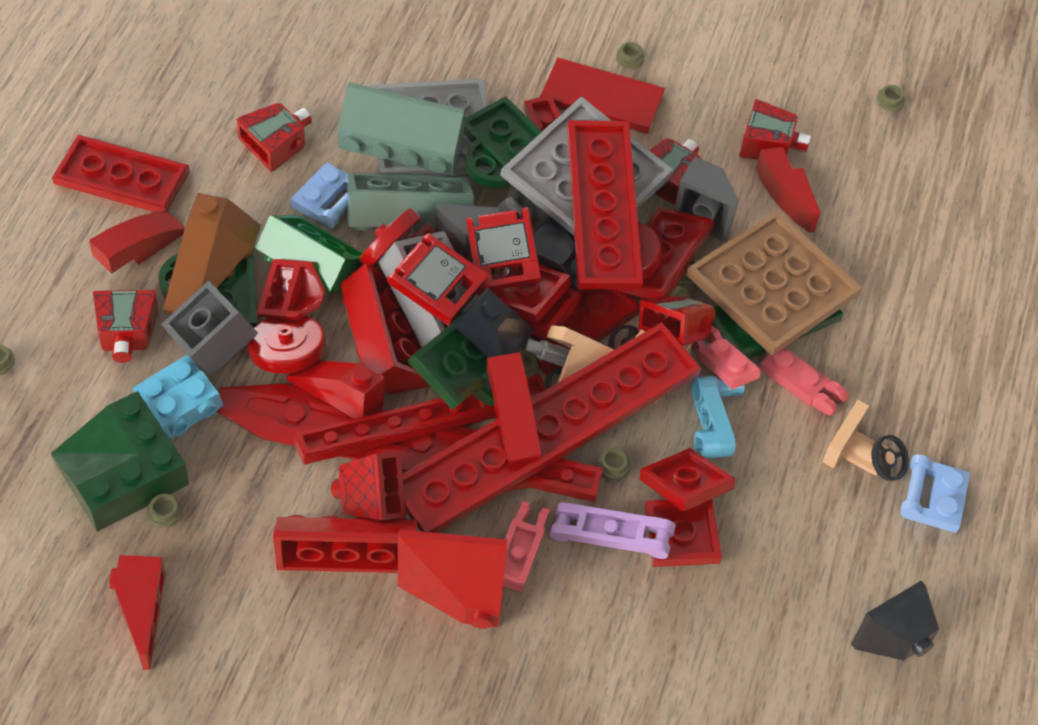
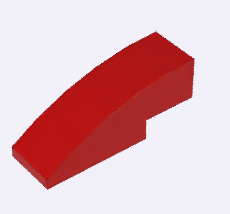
[756,147,821,233]
[89,211,185,274]
[487,352,541,464]

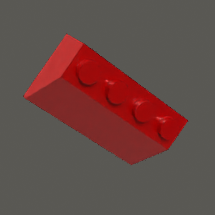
[340,263,431,395]
[273,515,417,573]

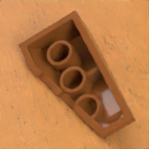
[163,193,261,315]

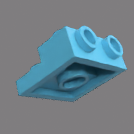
[132,354,224,439]

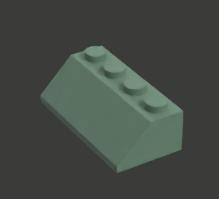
[338,82,465,176]
[347,172,474,231]

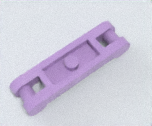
[549,502,676,559]

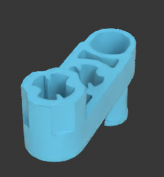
[691,375,745,459]

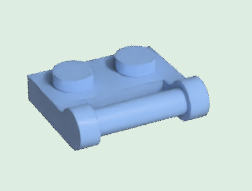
[290,162,347,229]
[900,455,970,533]

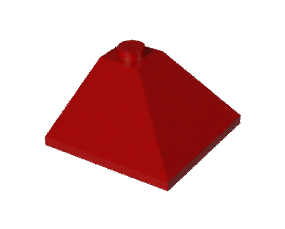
[398,530,508,629]

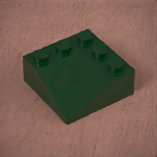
[50,391,189,532]

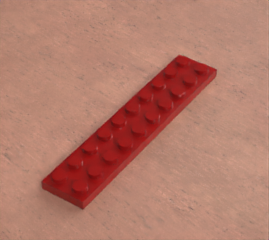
[403,322,701,533]

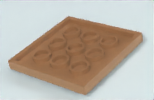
[686,210,863,356]

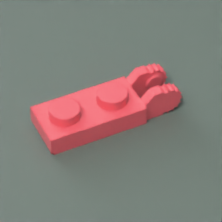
[691,325,760,390]
[759,348,849,416]
[503,501,550,593]

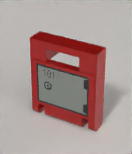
[465,207,541,293]
[387,233,489,326]

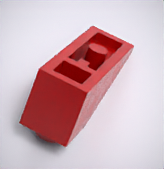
[287,360,385,419]
[109,555,166,670]

